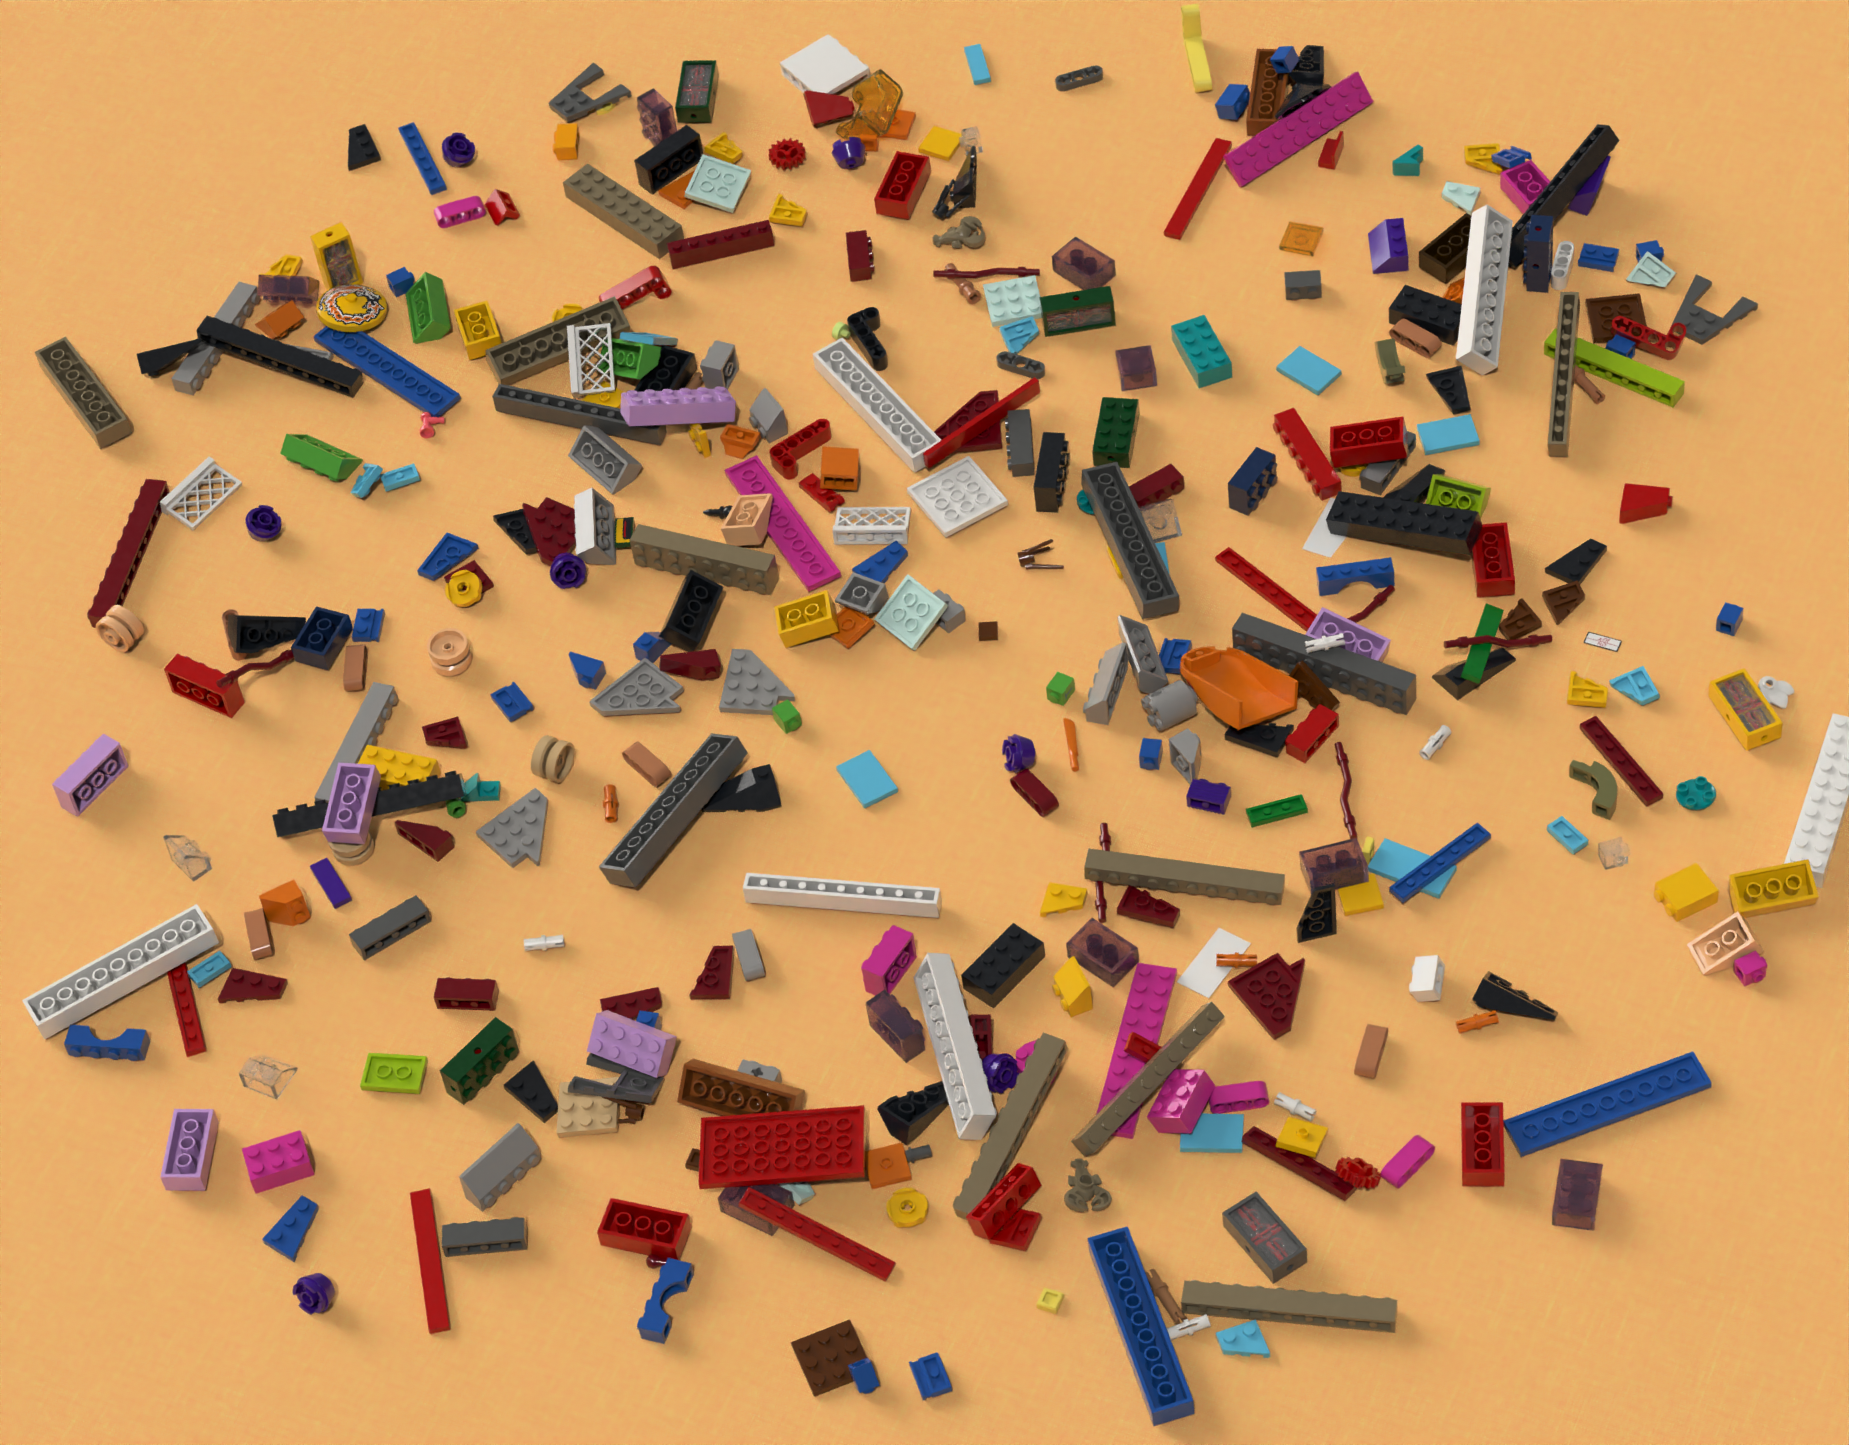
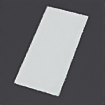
[1302,498,1347,558]
[1177,928,1251,998]

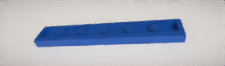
[398,122,447,195]
[1389,822,1491,903]

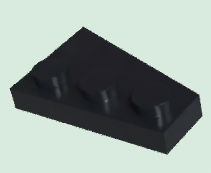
[348,124,381,171]
[1426,366,1471,414]
[493,509,537,555]
[1545,538,1607,584]
[1224,723,1294,757]
[503,1060,558,1123]

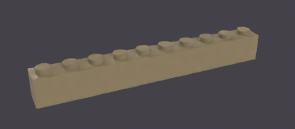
[1548,292,1580,457]
[1084,848,1285,905]
[1071,1001,1225,1156]
[953,1032,1068,1220]
[1181,1280,1397,1333]

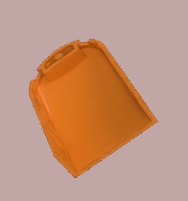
[1180,646,1298,730]

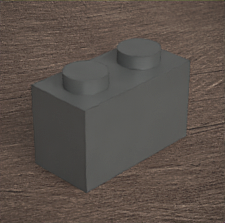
[1284,270,1322,300]

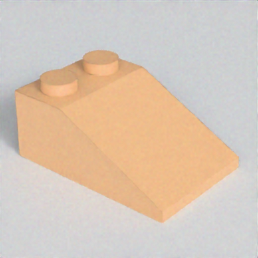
[721,493,773,546]
[1687,912,1764,976]

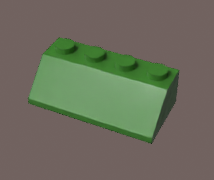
[405,272,451,344]
[597,338,661,379]
[280,434,363,481]

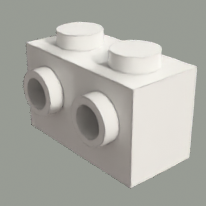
[1409,955,1445,1002]

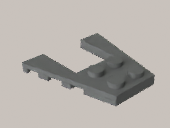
[548,63,632,122]
[1671,274,1758,345]
[568,1053,664,1103]

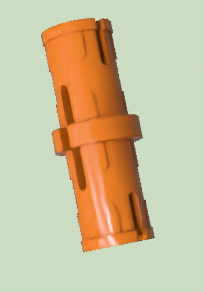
[603,784,618,823]
[1216,952,1257,968]
[1456,1010,1499,1034]

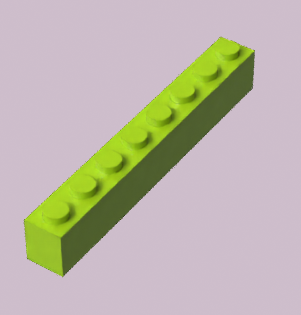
[1544,328,1685,408]

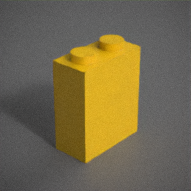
[1654,863,1719,922]

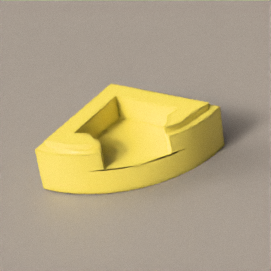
[596,102,617,115]

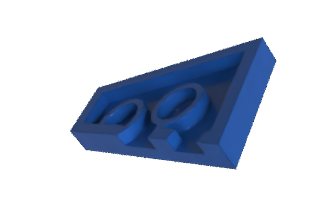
[417,533,479,581]
[852,541,908,583]
[262,1195,319,1262]

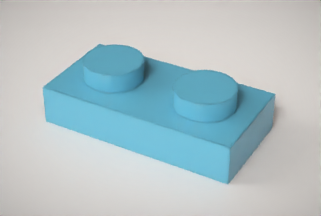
[380,463,420,492]
[1547,816,1588,855]
[187,950,232,988]

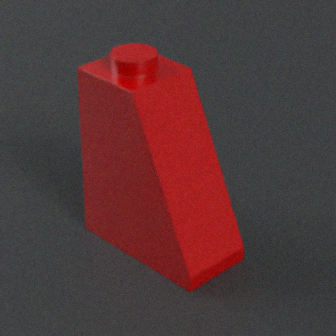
[803,90,855,126]
[1619,483,1673,524]

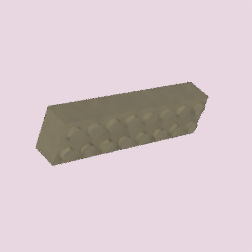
[563,163,684,259]
[485,296,630,385]
[35,336,132,449]
[630,524,779,595]

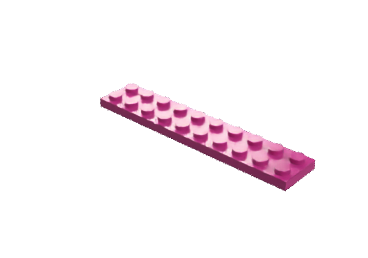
[1223,71,1373,187]
[725,455,841,592]
[1096,963,1177,1139]

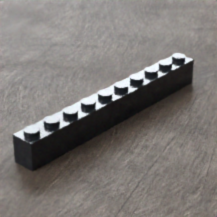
[1508,124,1620,268]
[196,315,363,398]
[272,770,467,837]

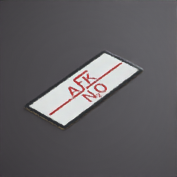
[1584,632,1622,652]

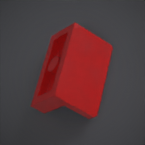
[1318,131,1344,170]
[484,189,520,226]

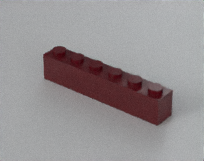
[667,220,775,269]

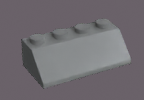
[568,425,642,494]
[574,488,616,565]
[1117,615,1168,694]
[1083,642,1129,725]
[459,1123,541,1212]

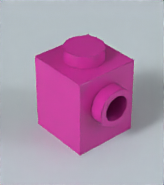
[1734,951,1767,987]

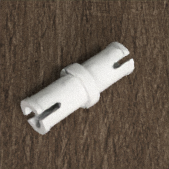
[1305,633,1345,654]
[1419,725,1452,760]
[524,934,564,951]
[1274,1092,1317,1122]
[1166,1314,1211,1341]

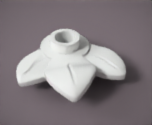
[1758,676,1794,709]

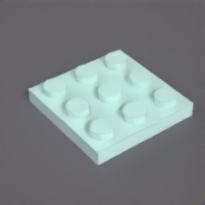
[684,154,751,213]
[983,275,1042,327]
[874,574,949,651]

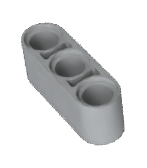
[732,929,765,981]

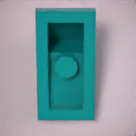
[1392,144,1423,176]
[461,773,501,802]

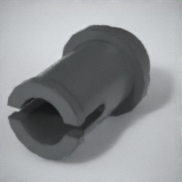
[905,1144,932,1163]

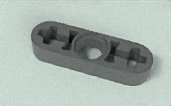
[1055,65,1103,91]
[996,351,1045,379]

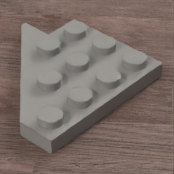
[719,649,795,715]
[589,658,684,716]
[476,788,548,869]

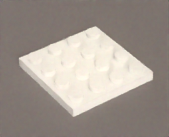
[907,456,1008,538]

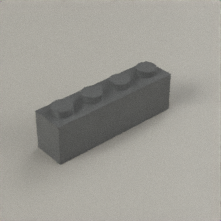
[1005,409,1034,477]
[1359,431,1416,496]
[349,895,431,961]
[442,1217,528,1257]

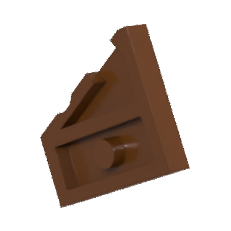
[1542,580,1585,625]
[1499,598,1542,640]

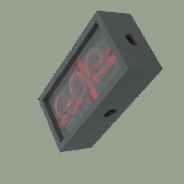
[1222,1191,1307,1284]

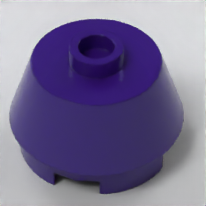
[442,132,475,167]
[832,137,866,169]
[245,505,281,542]
[550,553,586,589]
[1002,734,1036,773]
[982,1054,1019,1093]
[292,1273,335,1314]

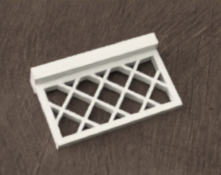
[567,323,616,399]
[160,456,242,531]
[832,507,911,545]

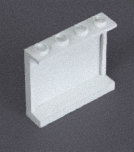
[780,34,870,94]

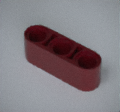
[1010,768,1059,817]

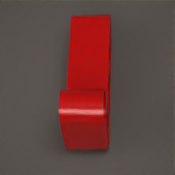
[599,266,672,309]
[1610,316,1687,360]
[769,419,832,480]

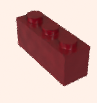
[846,230,874,282]
[1129,464,1185,512]
[434,977,499,1011]

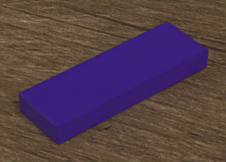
[310,858,352,909]

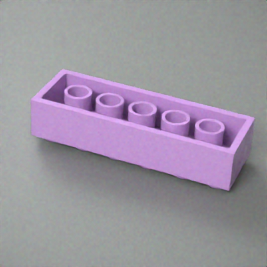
[620,386,736,426]

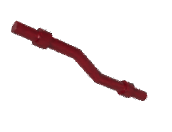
[933,266,1040,280]
[1347,585,1395,623]
[1444,635,1552,649]
[216,649,294,688]
[1334,742,1358,840]
[1095,823,1111,923]

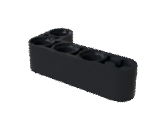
[847,307,888,371]

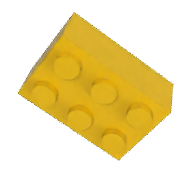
[454,300,502,360]
[774,590,839,648]

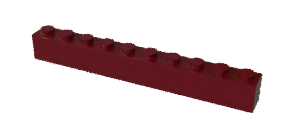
[87,479,170,628]

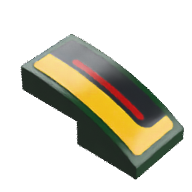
[614,517,635,548]

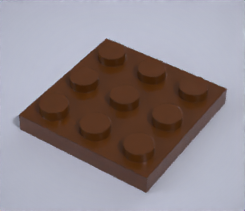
[1586,293,1647,343]
[791,1319,867,1397]

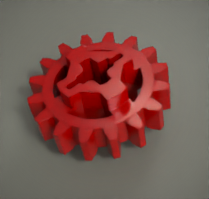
[768,138,806,170]
[1335,1157,1381,1189]

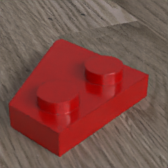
[989,1209,1042,1251]

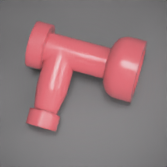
[420,412,444,438]

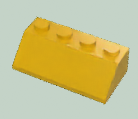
[1729,859,1819,918]

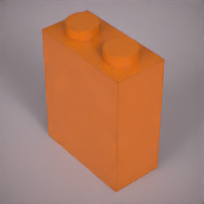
[820,446,859,490]

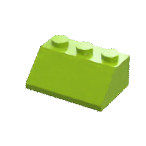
[1426,474,1491,519]

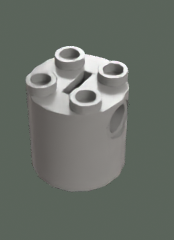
[1141,680,1198,731]

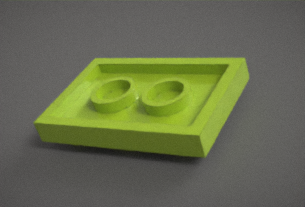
[360,1053,428,1094]

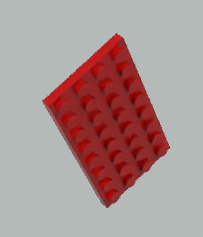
[698,1105,865,1189]

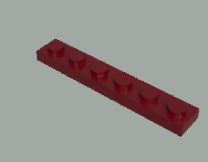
[1580,716,1663,807]
[1241,1126,1357,1201]

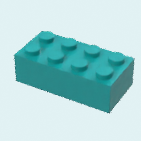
[1171,315,1232,388]

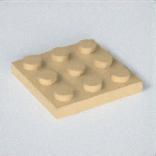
[556,1077,619,1138]

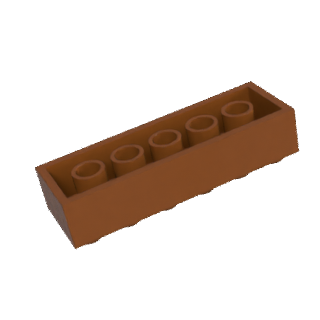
[1246,48,1290,136]
[677,1059,805,1116]

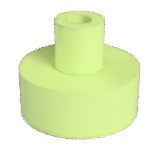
[832,322,851,340]

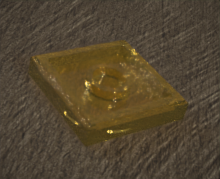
[1279,221,1324,256]

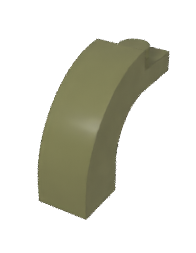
[1374,338,1406,384]
[1569,760,1617,820]

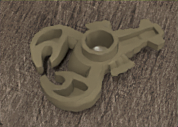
[932,216,985,248]
[1064,1159,1112,1212]

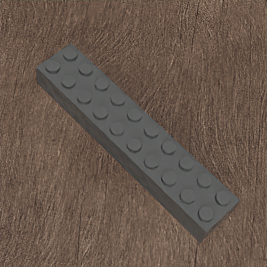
[1081,462,1179,619]
[1232,612,1417,715]
[599,733,748,888]

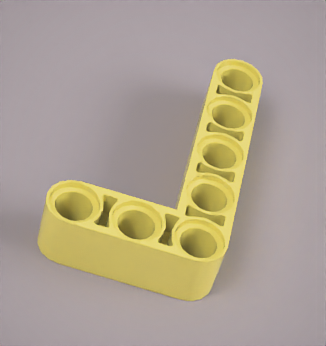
[1181,3,1212,93]

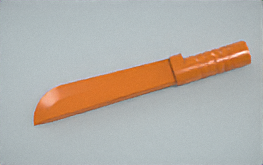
[1063,718,1079,772]

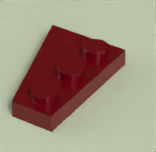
[1117,885,1180,928]
[689,945,734,1000]
[218,968,288,1004]
[600,987,662,1020]

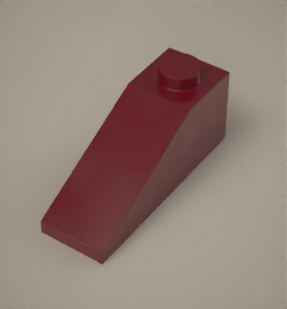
[659,649,721,680]
[394,820,454,862]
[968,1014,992,1061]

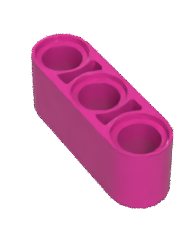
[434,196,486,228]
[1208,1081,1270,1114]
[1380,1134,1435,1188]

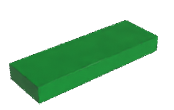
[1246,794,1308,828]

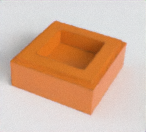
[860,134,879,151]

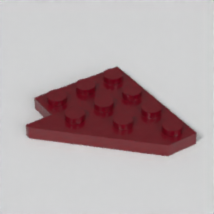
[934,390,1002,453]
[522,497,576,566]
[1228,952,1305,1040]

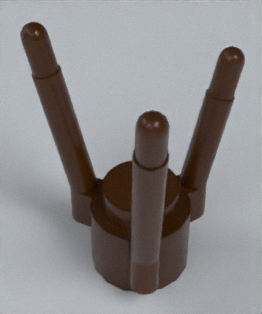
[1017,539,1064,570]
[602,1097,645,1124]

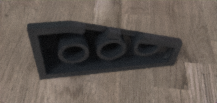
[1289,45,1324,83]
[950,146,977,208]
[137,337,208,377]
[1296,883,1337,943]
[1472,971,1559,1020]
[877,1081,949,1145]

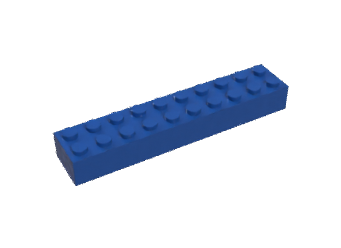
[1087,1226,1195,1426]

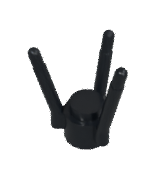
[932,179,970,220]

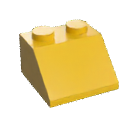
[1052,956,1093,1018]

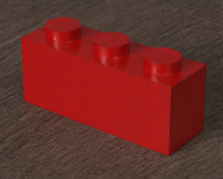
[1285,704,1339,763]

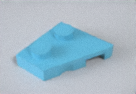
[999,316,1039,354]
[350,463,383,498]
[1609,666,1660,706]
[1216,1319,1270,1358]

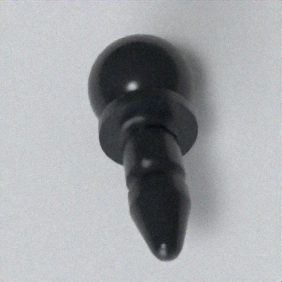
[703,505,733,519]

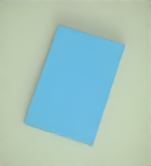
[1276,346,1342,395]
[1417,414,1480,455]
[836,750,898,809]
[1180,1114,1244,1153]

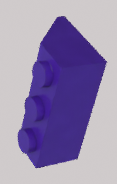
[1568,156,1611,216]
[1368,218,1409,274]

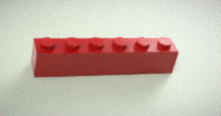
[1273,408,1342,501]

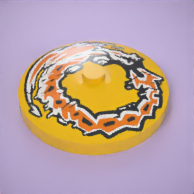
[316,284,387,332]

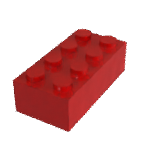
[874,151,931,219]
[1330,416,1408,468]
[1471,522,1515,597]
[164,653,245,718]
[1461,1102,1505,1187]
[597,1198,692,1260]

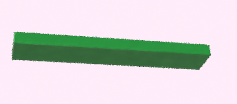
[1461,603,1504,684]

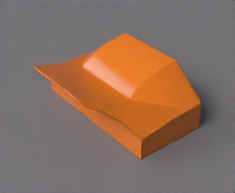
[720,424,761,459]

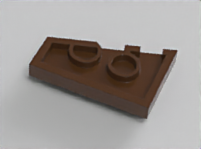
[1289,660,1340,711]

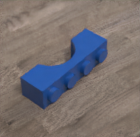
[1316,557,1395,596]
[64,1025,150,1061]
[637,1258,694,1344]

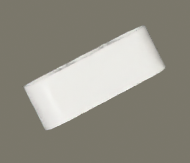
[1551,241,1574,290]

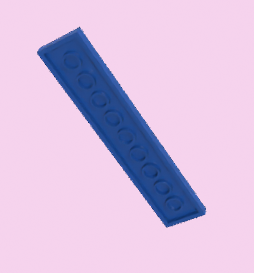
[313,326,461,417]
[1504,1051,1712,1157]

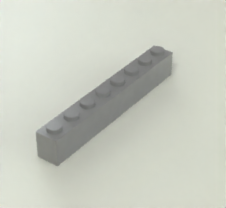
[171,282,260,395]
[314,682,398,803]

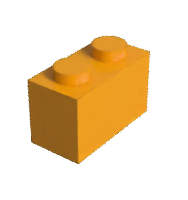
[552,123,580,160]

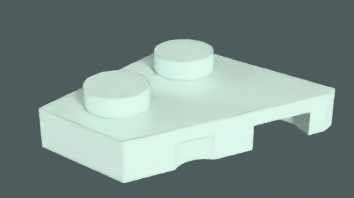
[1442,181,1481,215]
[1626,251,1677,288]

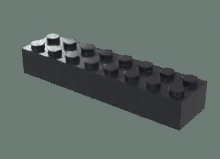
[1326,491,1482,555]

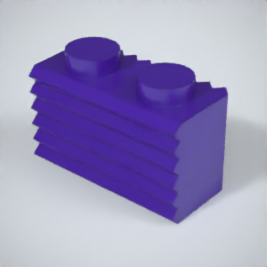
[1186,779,1231,815]

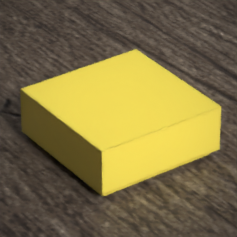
[1362,837,1375,865]
[1036,1287,1064,1314]

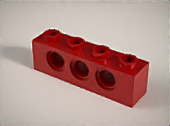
[966,1163,1041,1240]

